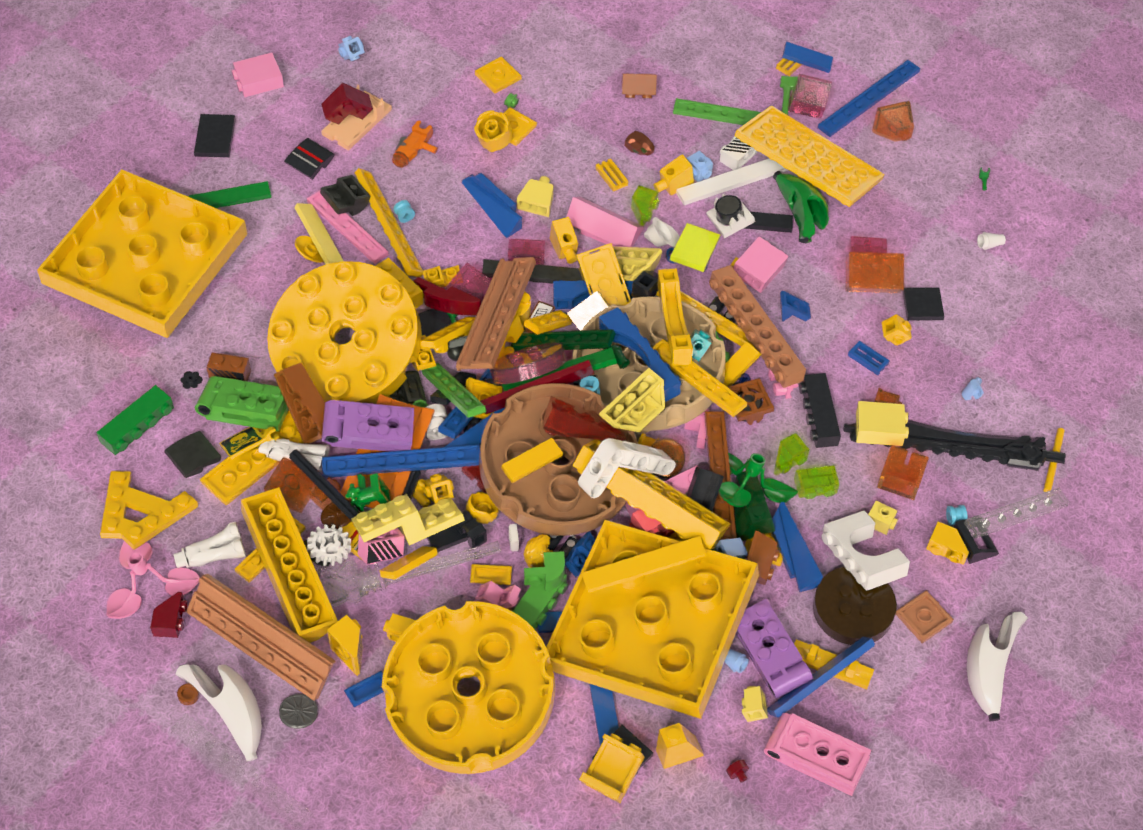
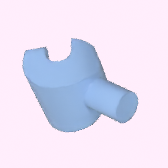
[962,377,984,400]

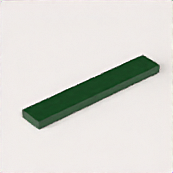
[511,329,616,352]

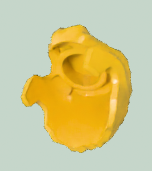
[523,534,553,568]

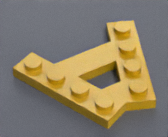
[100,471,198,550]

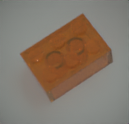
[845,252,904,293]

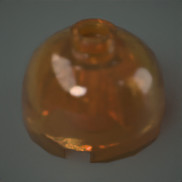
[650,438,685,478]

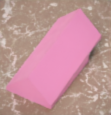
[566,197,644,247]

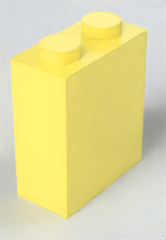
[856,401,909,446]

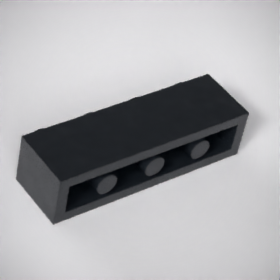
[799,373,841,448]

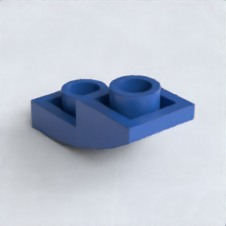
[565,532,596,577]

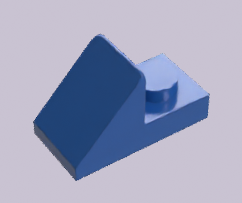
[780,290,811,322]

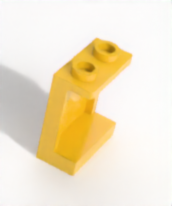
[579,733,645,803]

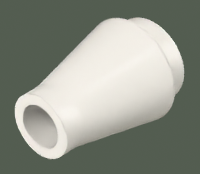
[977,232,1006,250]

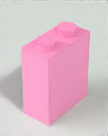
[232,53,284,97]
[733,237,788,293]

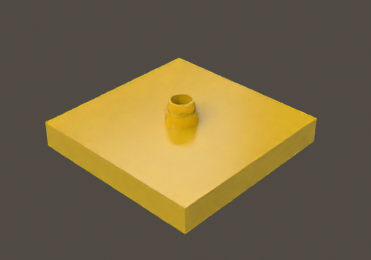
[37,169,247,338]
[546,520,759,719]

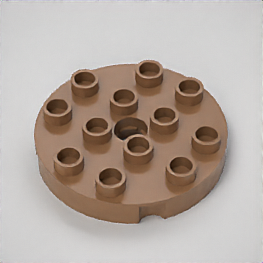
[479,384,638,536]

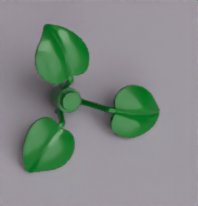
[719,453,798,507]

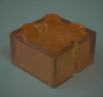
[877,445,929,500]

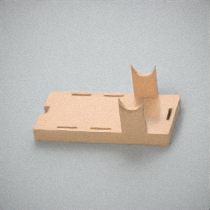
[321,84,392,151]

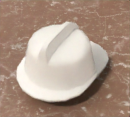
[644,217,680,247]

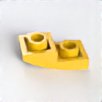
[422,265,464,287]

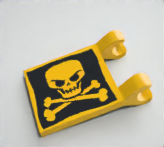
[219,427,279,460]

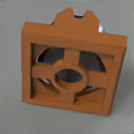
[728,378,774,425]

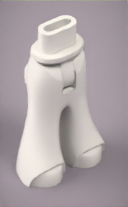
[259,438,330,474]
[173,522,246,568]

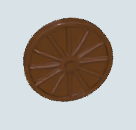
[320,500,351,529]

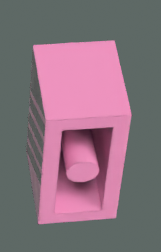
[358,528,405,565]

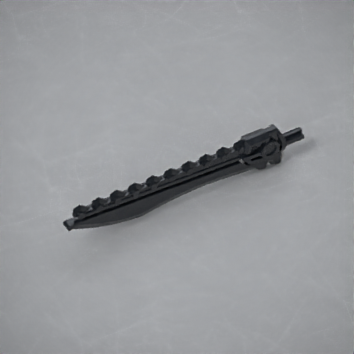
[843,420,1066,471]

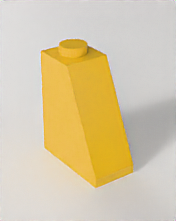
[656,723,704,769]

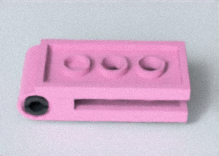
[764,713,871,796]

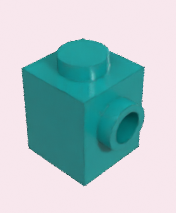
[690,329,712,362]

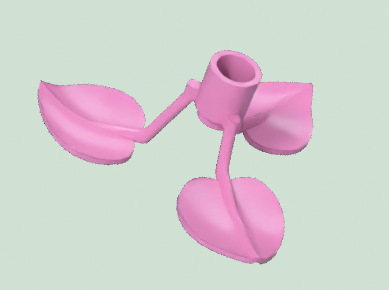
[106,541,200,619]

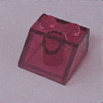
[788,74,832,119]

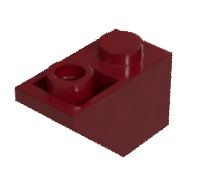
[150,592,187,638]

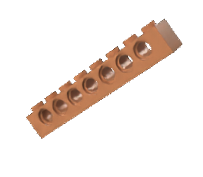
[709,265,806,388]

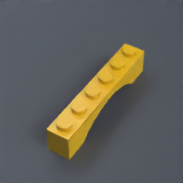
[658,268,693,366]

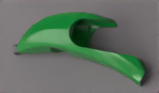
[773,171,829,244]

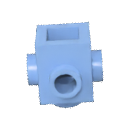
[338,36,365,61]
[686,150,713,182]

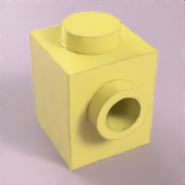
[868,501,898,535]

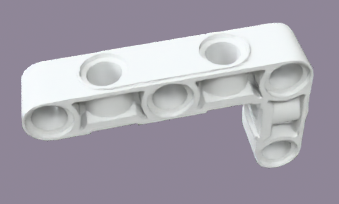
[578,438,676,498]

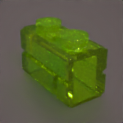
[794,465,839,499]

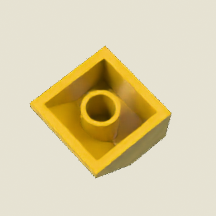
[327,615,363,676]

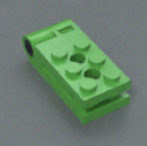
[195,376,289,431]

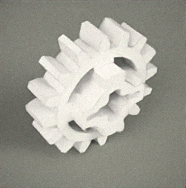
[307,524,351,566]

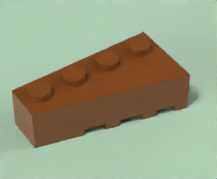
[274,363,325,444]

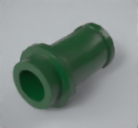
[610,345,630,369]

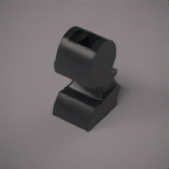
[453,510,487,550]

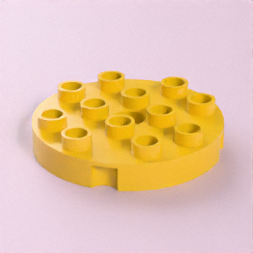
[267,261,422,404]
[382,601,555,774]

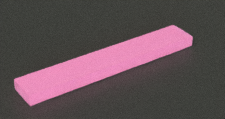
[307,190,389,264]

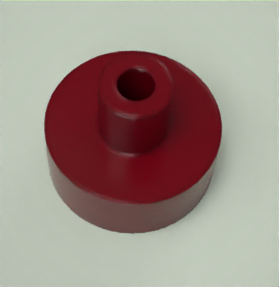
[726,760,749,783]

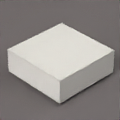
[509,524,519,551]

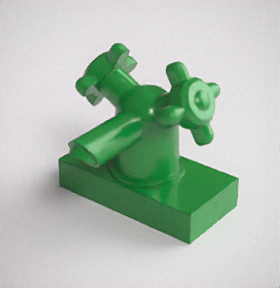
[345,473,391,512]

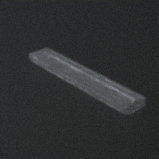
[964,488,1070,539]

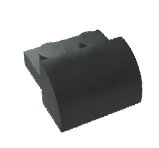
[320,175,370,216]

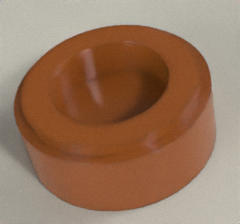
[177,683,199,705]

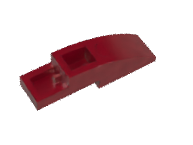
[413,277,481,316]

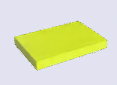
[670,223,720,272]

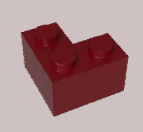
[321,82,373,125]

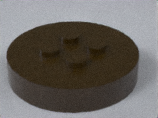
[813,567,897,645]

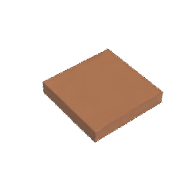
[896,590,954,644]

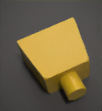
[653,154,694,195]
[549,217,578,264]

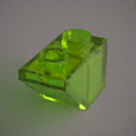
[631,185,660,227]
[774,433,810,476]

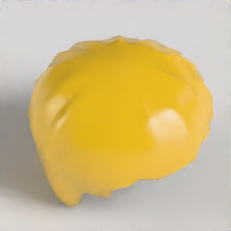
[465,492,499,524]

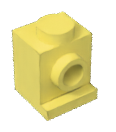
[742,686,768,722]

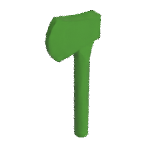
[780,76,805,115]

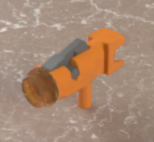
[392,120,438,168]

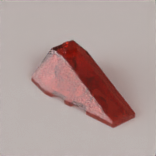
[542,396,626,441]

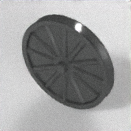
[279,694,318,729]

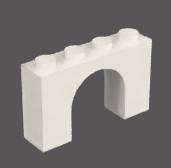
[822,511,910,591]

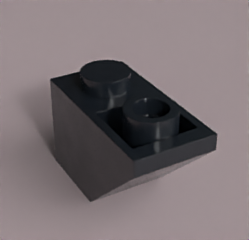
[632,271,658,298]

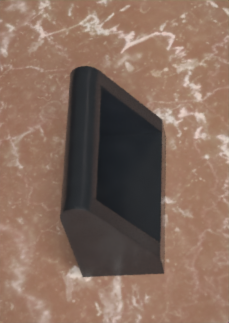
[953,520,999,564]

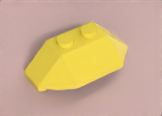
[612,246,662,281]
[599,368,665,433]

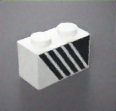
[720,136,757,170]

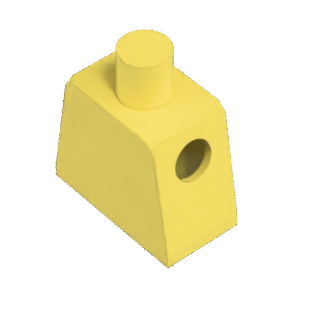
[517,176,554,217]

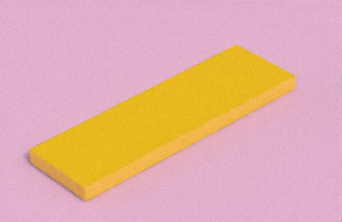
[200,411,304,506]

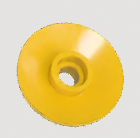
[295,236,324,263]

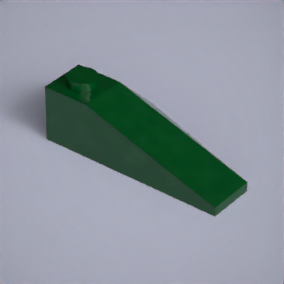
[733,471,775,541]

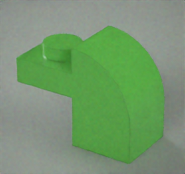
[524,551,565,591]

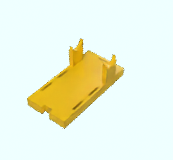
[576,243,631,306]

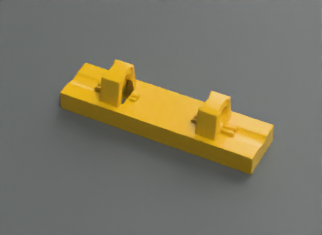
[420,317,476,353]
[794,639,875,690]

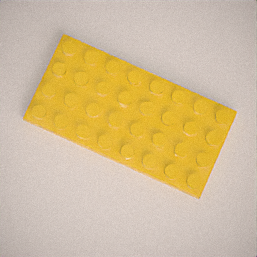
[734,105,885,207]

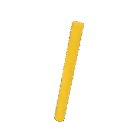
[1043,428,1065,493]

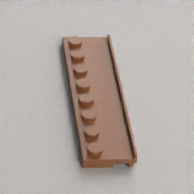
[456,257,536,371]
[186,574,335,701]

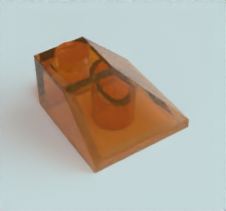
[872,101,914,142]

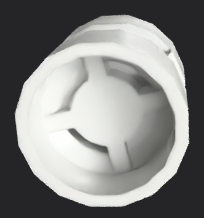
[425,404,448,440]

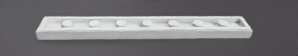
[676,159,789,205]

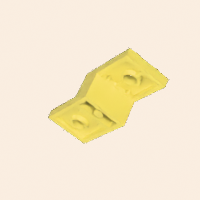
[351,494,464,545]

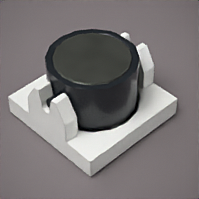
[706,194,755,239]

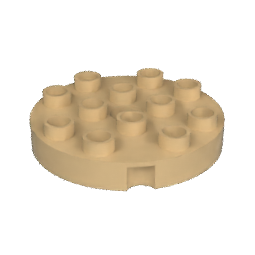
[573,297,726,433]

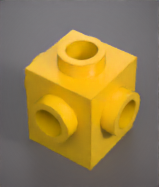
[881,314,912,346]
[424,473,454,504]

